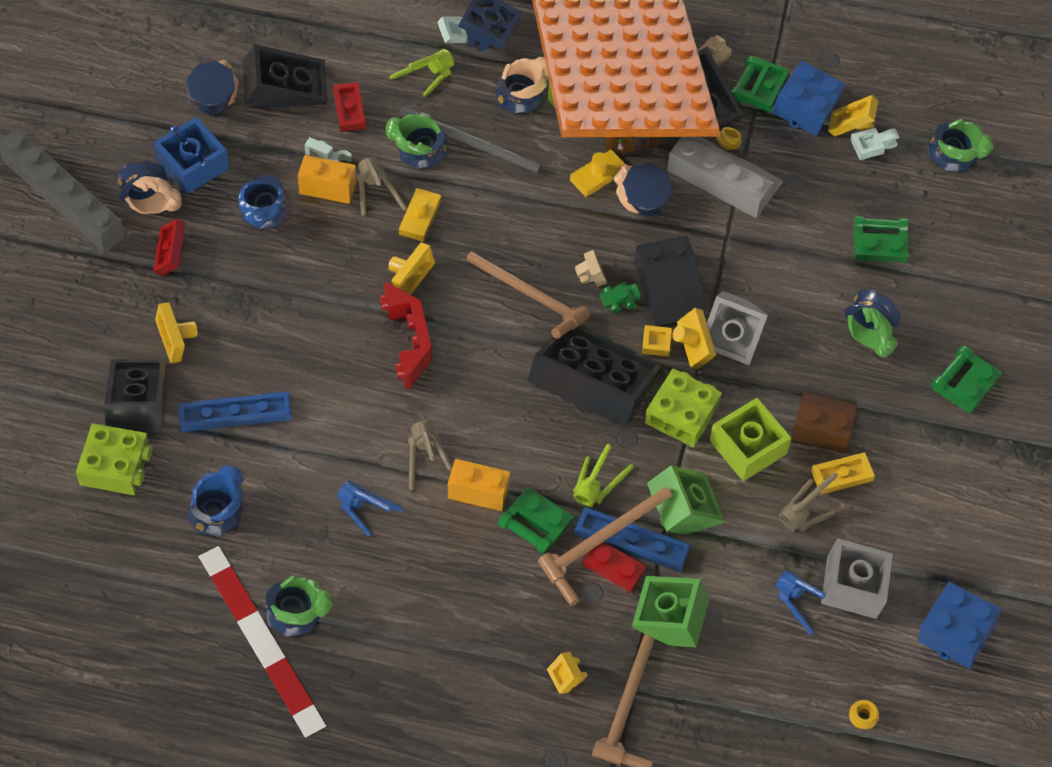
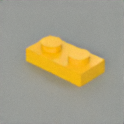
[811,452,875,495]

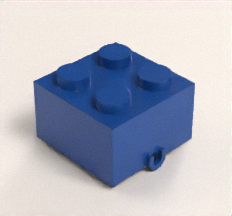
[772,60,846,136]
[153,117,229,195]
[918,582,1001,669]

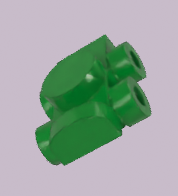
[599,282,640,314]

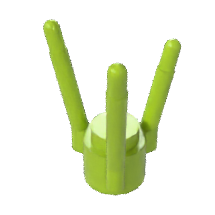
[390,49,454,97]
[573,444,634,507]

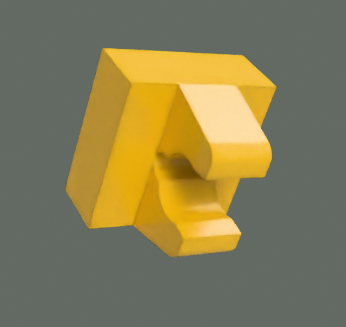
[547,652,587,694]

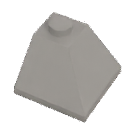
[707,291,768,365]

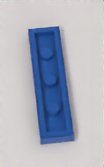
[178,391,292,432]
[574,507,691,573]

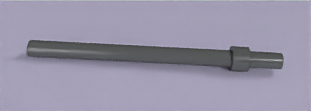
[399,106,542,174]

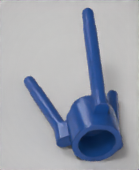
[337,480,403,537]
[775,570,846,635]

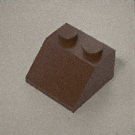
[791,391,857,454]

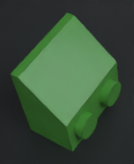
[647,465,725,535]
[632,576,710,647]

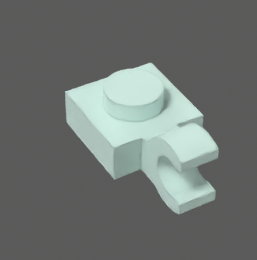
[851,128,899,160]
[305,137,352,163]

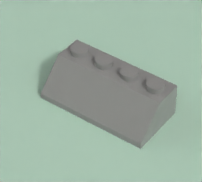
[667,137,783,218]

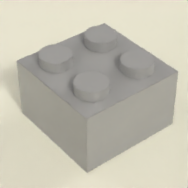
[821,538,893,619]

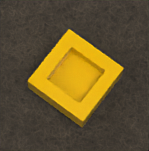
[642,325,672,357]

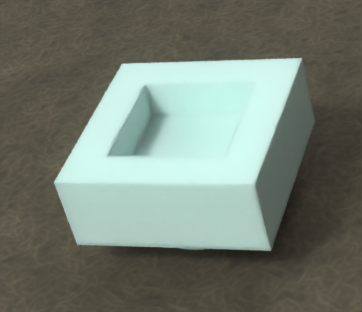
[437,17,468,43]

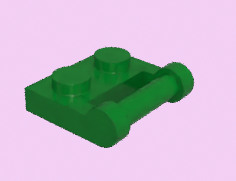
[731,56,790,112]
[853,215,909,263]
[931,345,1002,414]
[497,486,574,555]

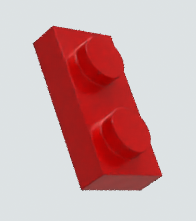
[333,82,366,132]
[153,218,185,276]
[582,542,646,593]

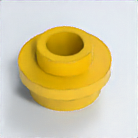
[716,127,741,150]
[849,700,879,730]

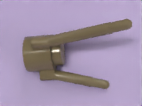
[356,157,407,216]
[408,421,453,491]
[779,473,837,533]

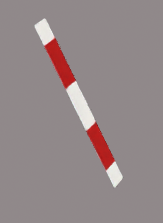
[198,546,326,738]

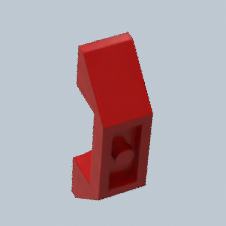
[380,283,432,389]

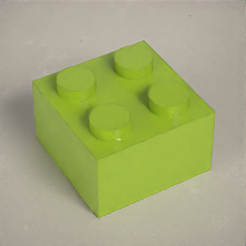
[710,398,791,481]

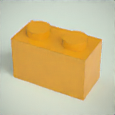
[298,155,357,204]
[448,459,510,512]

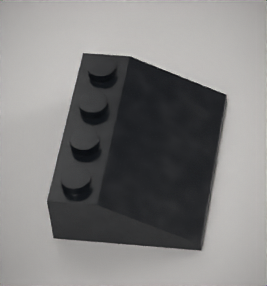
[527,326,663,427]

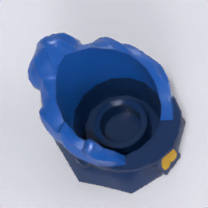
[238,175,291,230]
[187,465,244,536]

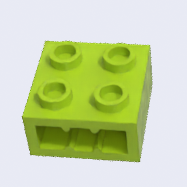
[645,368,722,448]
[76,423,153,496]

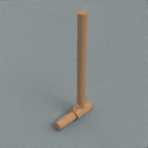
[466,251,590,339]
[538,486,673,606]
[592,634,655,767]

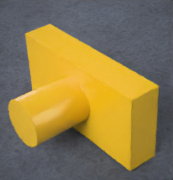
[828,95,878,137]
[570,150,626,197]
[399,188,441,242]
[388,243,435,295]
[155,302,197,363]
[673,308,717,369]

